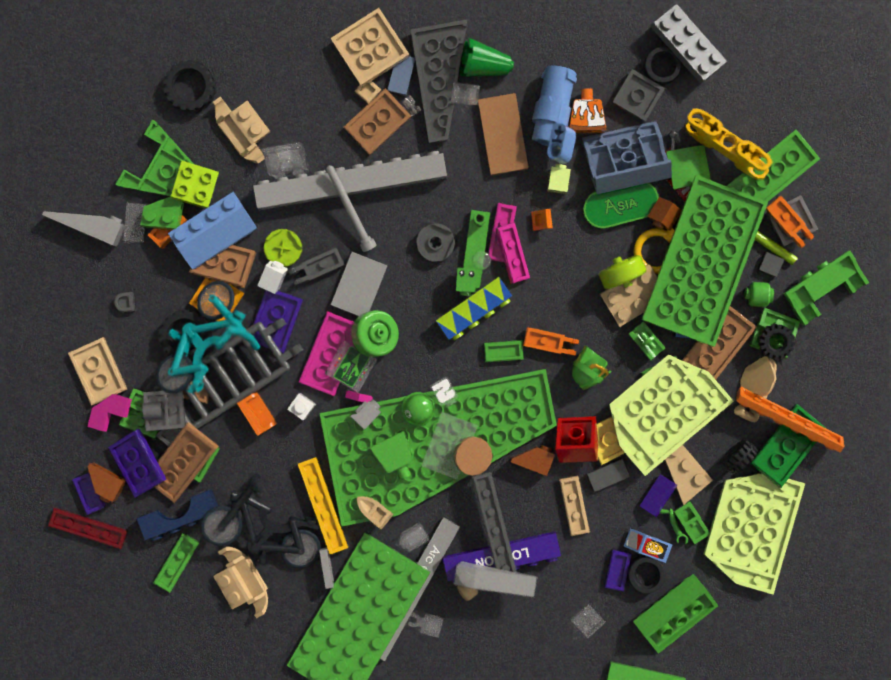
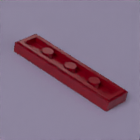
[48,507,128,549]

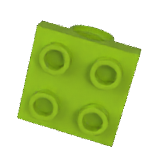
[170,161,219,209]

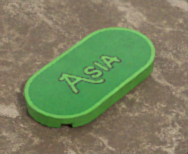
[583,183,659,229]

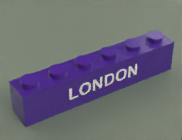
[443,531,561,583]

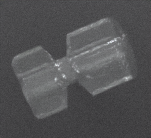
[402,95,421,116]

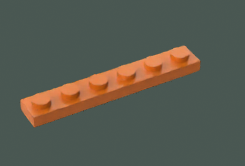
[737,387,844,452]

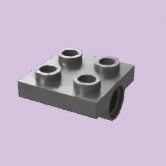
[143,391,185,431]

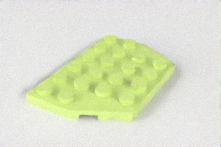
[609,355,733,476]
[703,473,805,594]

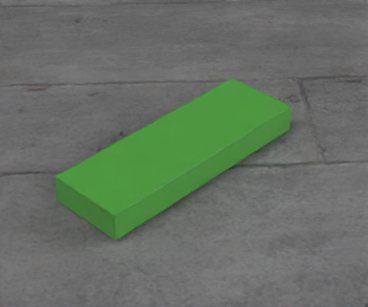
[154,533,200,593]

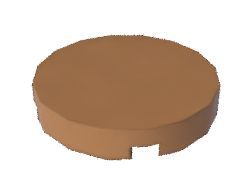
[454,436,492,476]

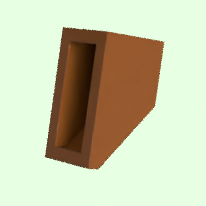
[510,445,555,476]
[88,462,126,503]

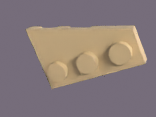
[665,445,713,505]

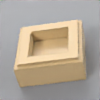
[355,81,382,104]

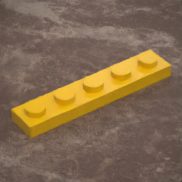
[298,457,348,554]

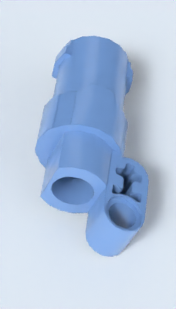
[532,65,577,164]

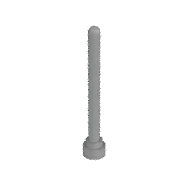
[326,166,377,252]

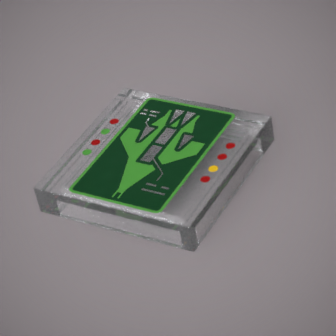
[325,340,377,392]

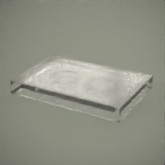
[421,412,478,480]

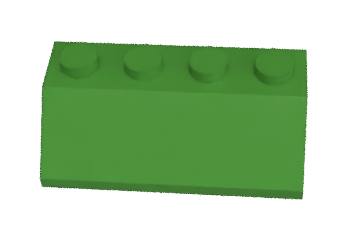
[633,574,718,654]

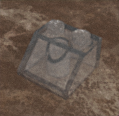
[262,142,308,179]

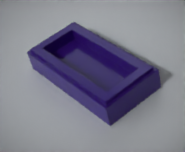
[72,473,106,515]
[640,474,677,517]
[604,549,631,592]

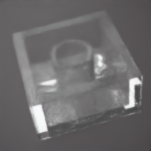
[571,603,606,639]

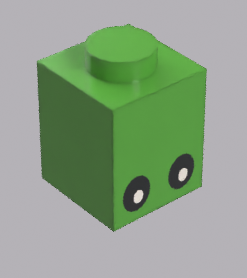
[456,268,477,296]

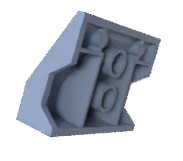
[582,121,672,194]

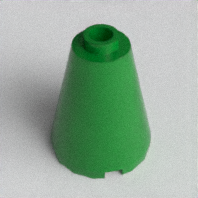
[459,38,514,77]

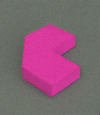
[87,394,132,432]

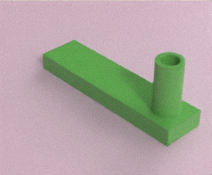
[463,210,490,289]
[606,661,686,680]

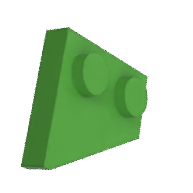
[140,196,184,230]

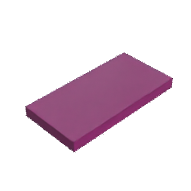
[299,311,355,396]

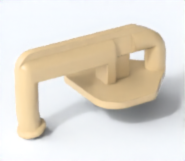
[734,356,777,422]

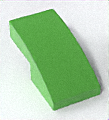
[674,501,710,544]

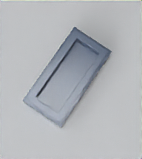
[388,57,416,96]

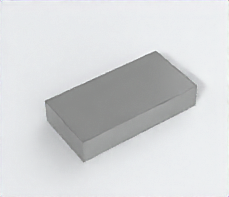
[319,547,335,589]

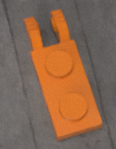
[766,195,814,248]
[523,327,579,356]

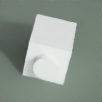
[258,261,288,294]
[288,393,316,420]

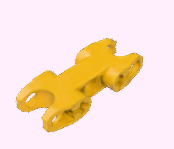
[685,109,772,180]

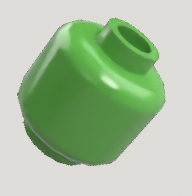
[744,282,774,307]

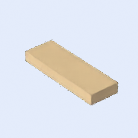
[559,475,590,536]

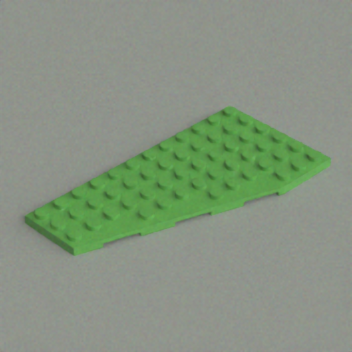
[320,369,557,526]

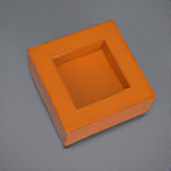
[531,209,553,231]

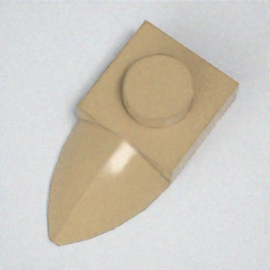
[357,496,394,529]

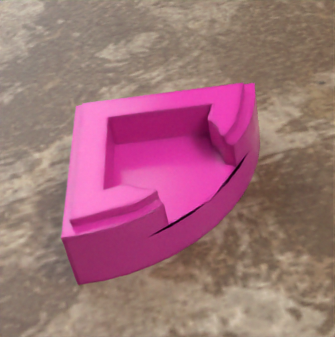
[345,390,373,402]

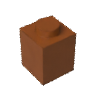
[647,197,682,231]

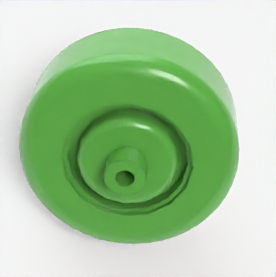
[351,310,399,357]

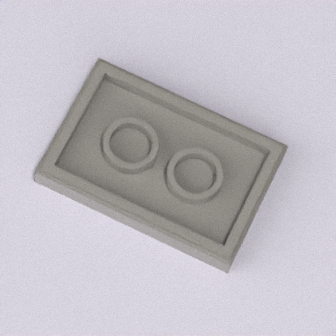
[331,252,388,316]

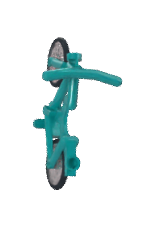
[157,281,260,395]

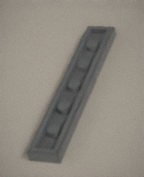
[472,472,517,573]

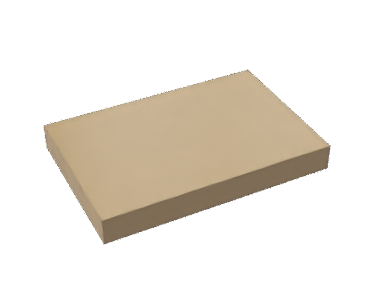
[68,337,128,405]

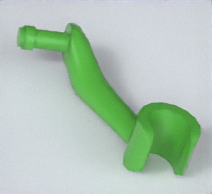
[660,508,688,544]

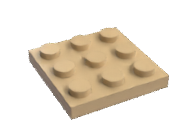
[331,8,410,87]

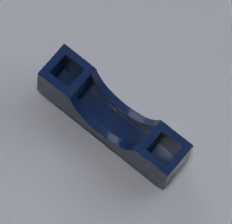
[137,489,218,541]

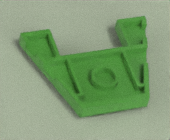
[116,120,194,197]

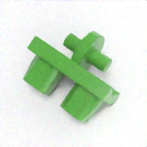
[628,322,665,360]

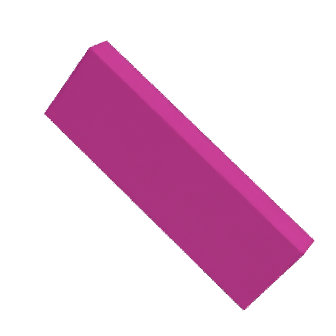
[487,203,517,263]
[495,223,530,283]

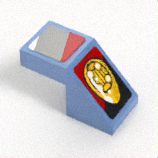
[624,528,672,563]

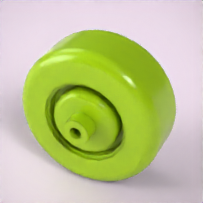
[599,255,647,289]

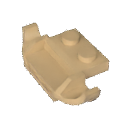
[213,97,271,164]
[213,547,268,618]

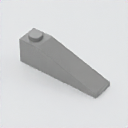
[42,211,126,247]
[454,561,537,597]

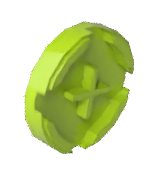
[264,229,302,267]

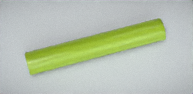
[754,231,798,265]

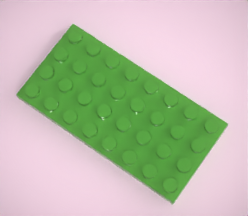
[641,175,768,347]
[287,532,431,680]

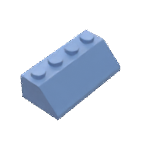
[168,192,258,270]

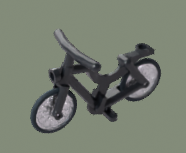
[201,474,321,568]

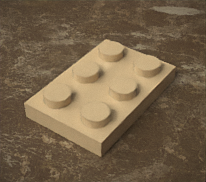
[600,264,657,327]

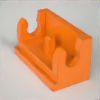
[237,392,277,436]

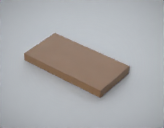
[478,93,528,175]
[682,306,757,380]
[155,422,219,503]

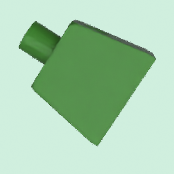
[370,431,413,480]

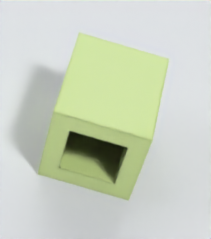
[547,164,571,194]

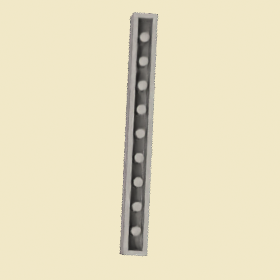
[253,151,447,210]

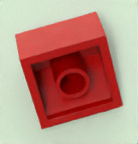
[556,416,598,463]

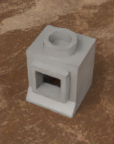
[351,399,381,429]

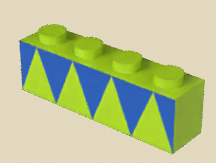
[436,277,512,341]

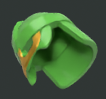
[572,345,612,390]

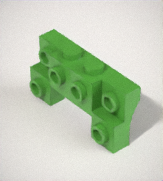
[783,250,869,326]

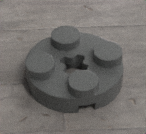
[417,223,455,262]

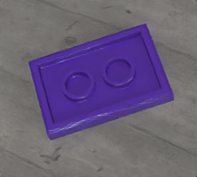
[253,290,303,353]
[108,429,167,498]

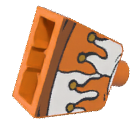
[569,89,606,133]

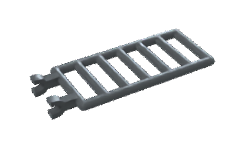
[160,318,303,429]

